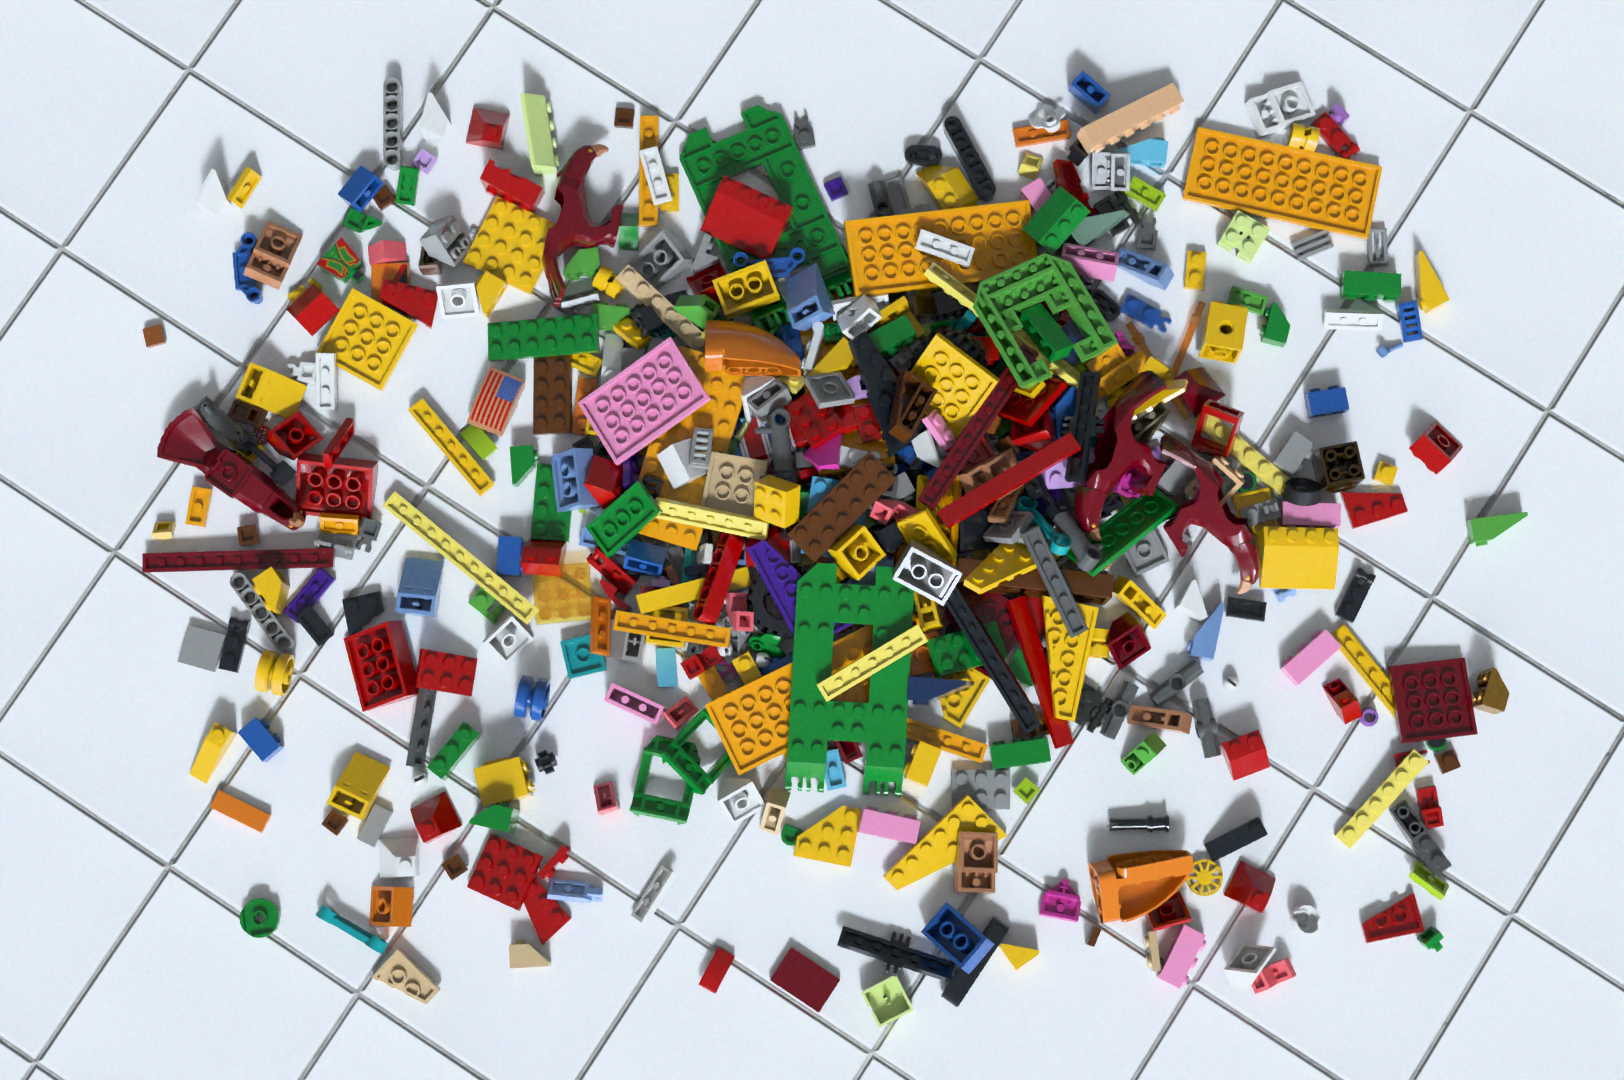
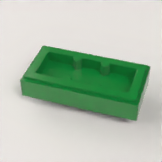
[395,165,420,206]

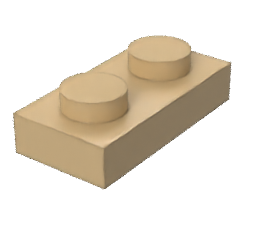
[1144,931,1161,972]

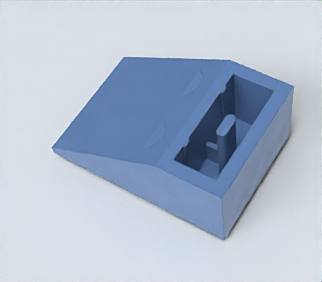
[786,263,835,331]
[395,557,444,618]

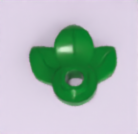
[748,633,785,658]

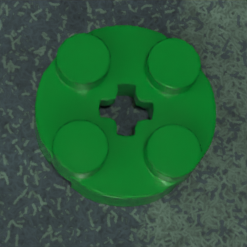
[240,898,280,938]

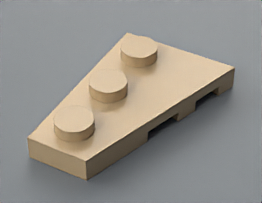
[371,948,441,1004]

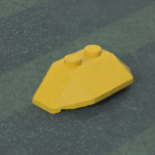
[916,164,978,210]

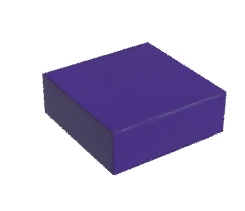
[824,176,848,202]

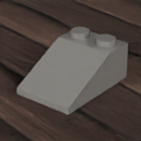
[624,230,694,290]
[892,539,963,606]

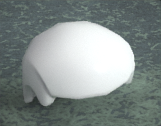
[1290,904,1321,935]

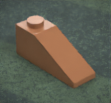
[1127,704,1193,734]

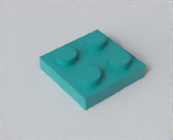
[560,634,607,680]

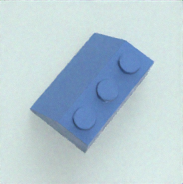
[551,448,599,512]

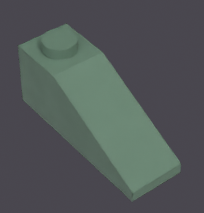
[1071,210,1130,247]

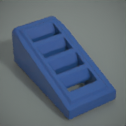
[1396,300,1423,343]

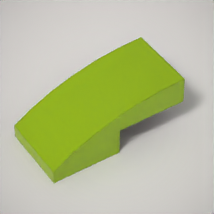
[460,425,498,461]

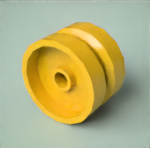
[255,649,295,696]

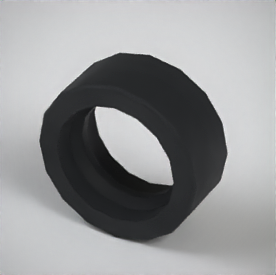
[1284,477,1322,506]

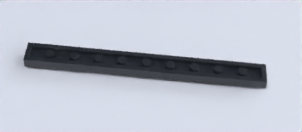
[940,556,1043,734]

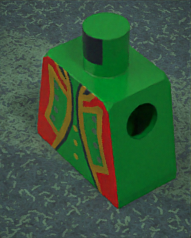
[317,238,365,284]

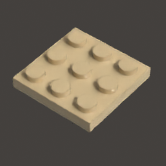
[701,451,769,517]

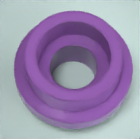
[1359,707,1379,727]

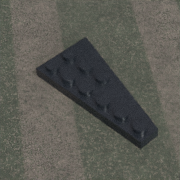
[848,331,927,457]

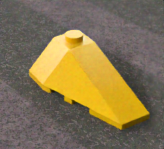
[1107,379,1188,422]

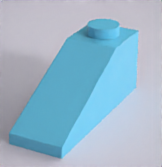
[1112,137,1168,168]

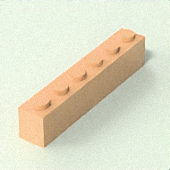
[1076,83,1184,154]

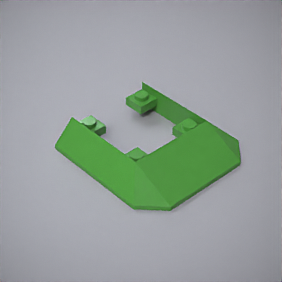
[973,253,1118,388]

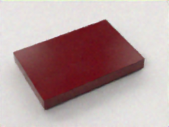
[770,947,840,1013]

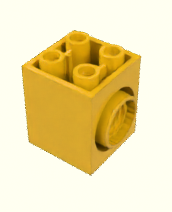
[1198,301,1249,364]
[474,757,535,808]

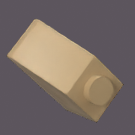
[760,787,791,835]
[509,940,551,969]

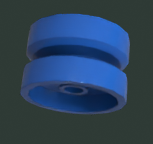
[514,675,551,722]

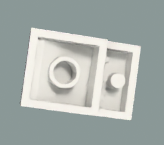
[1245,81,1316,138]

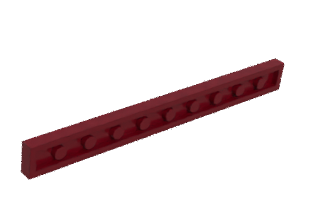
[917,343,1039,510]
[142,548,335,573]

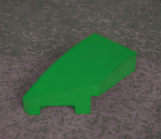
[342,208,383,233]

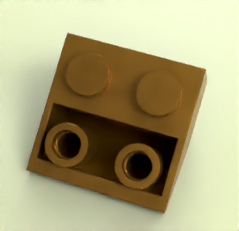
[1472,667,1510,715]

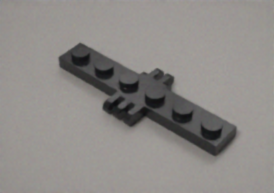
[1060,371,1106,482]
[837,926,955,983]

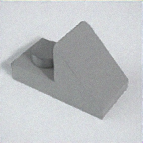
[692,233,720,274]

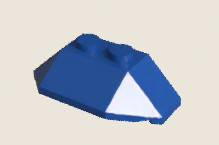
[1049,387,1076,440]

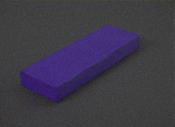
[283,568,336,624]

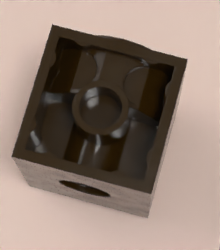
[1310,441,1365,493]

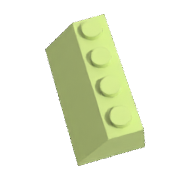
[520,93,560,176]

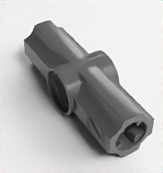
[868,180,893,217]
[1148,659,1204,708]
[1099,680,1139,740]
[1191,698,1222,759]

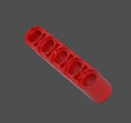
[693,532,744,625]

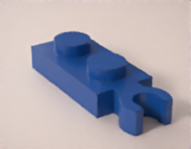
[1121,294,1172,333]

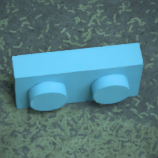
[825,749,847,791]

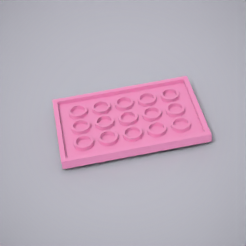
[578,337,711,465]

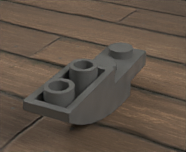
[1389,799,1452,877]

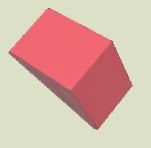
[368,240,407,266]
[663,696,699,730]
[593,781,620,815]

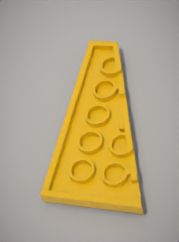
[963,541,1071,594]
[1042,596,1099,722]
[883,794,1007,890]

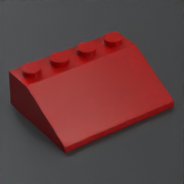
[700,175,793,259]
[296,453,378,521]
[343,620,419,712]

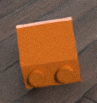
[369,886,414,927]

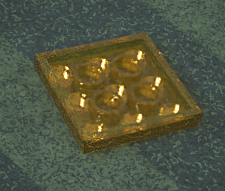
[532,562,592,625]

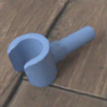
[1376,342,1403,358]

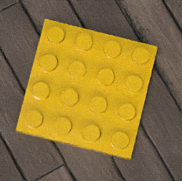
[463,196,555,295]
[316,288,419,391]
[910,332,1000,438]

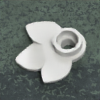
[1029,105,1066,132]

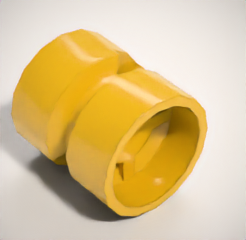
[1288,123,1320,152]
[592,265,624,299]
[1089,628,1109,658]

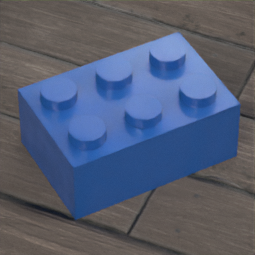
[921,902,995,974]

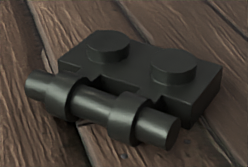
[1093,191,1141,237]
[1075,683,1113,733]

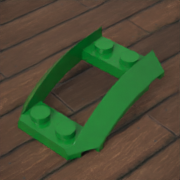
[661,708,732,795]
[630,735,701,825]

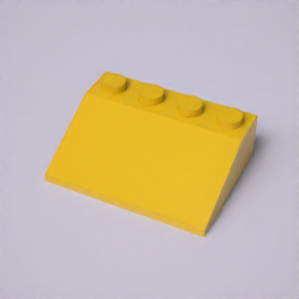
[1256,527,1339,590]

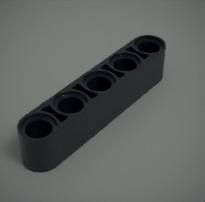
[943,116,996,202]
[941,916,1010,1007]

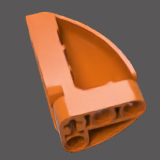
[705,320,801,376]
[1089,850,1193,924]

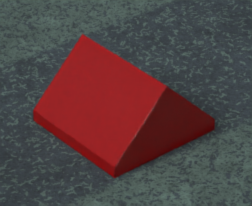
[286,283,340,336]
[1146,891,1192,931]

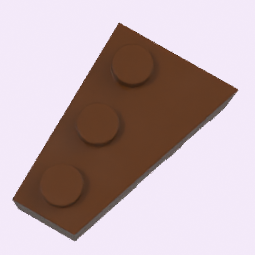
[888,369,938,443]

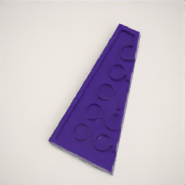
[746,540,852,637]

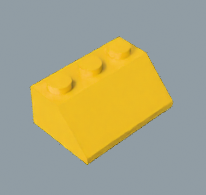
[712,260,780,320]

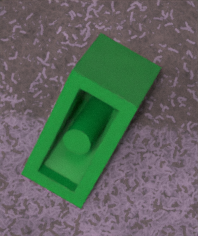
[510,445,539,487]

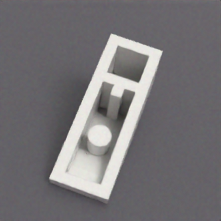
[601,334,624,386]

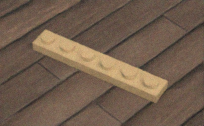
[615,264,705,352]

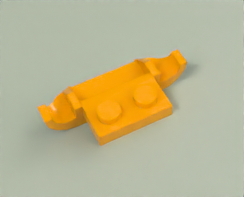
[1084,343,1146,398]

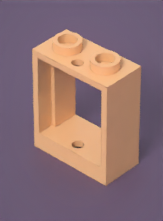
[1184,455,1245,506]

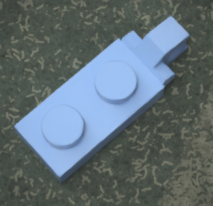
[547,878,603,903]

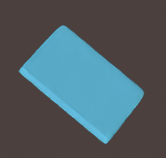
[655,648,678,688]

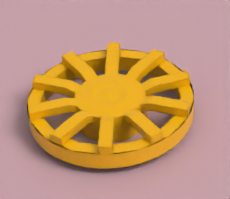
[1186,859,1223,896]

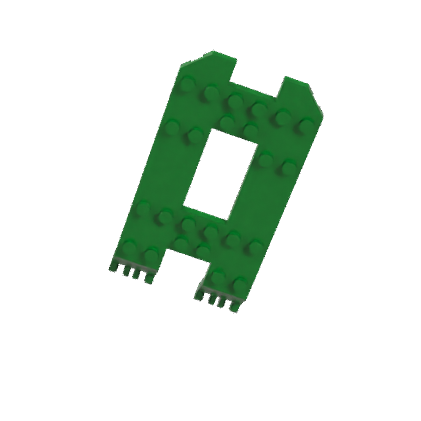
[679,105,852,330]
[785,563,914,797]

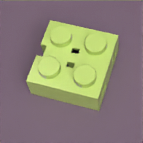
[1217,210,1270,264]
[861,975,914,1028]

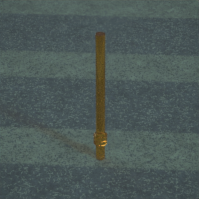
[1171,301,1206,380]
[1126,321,1191,421]

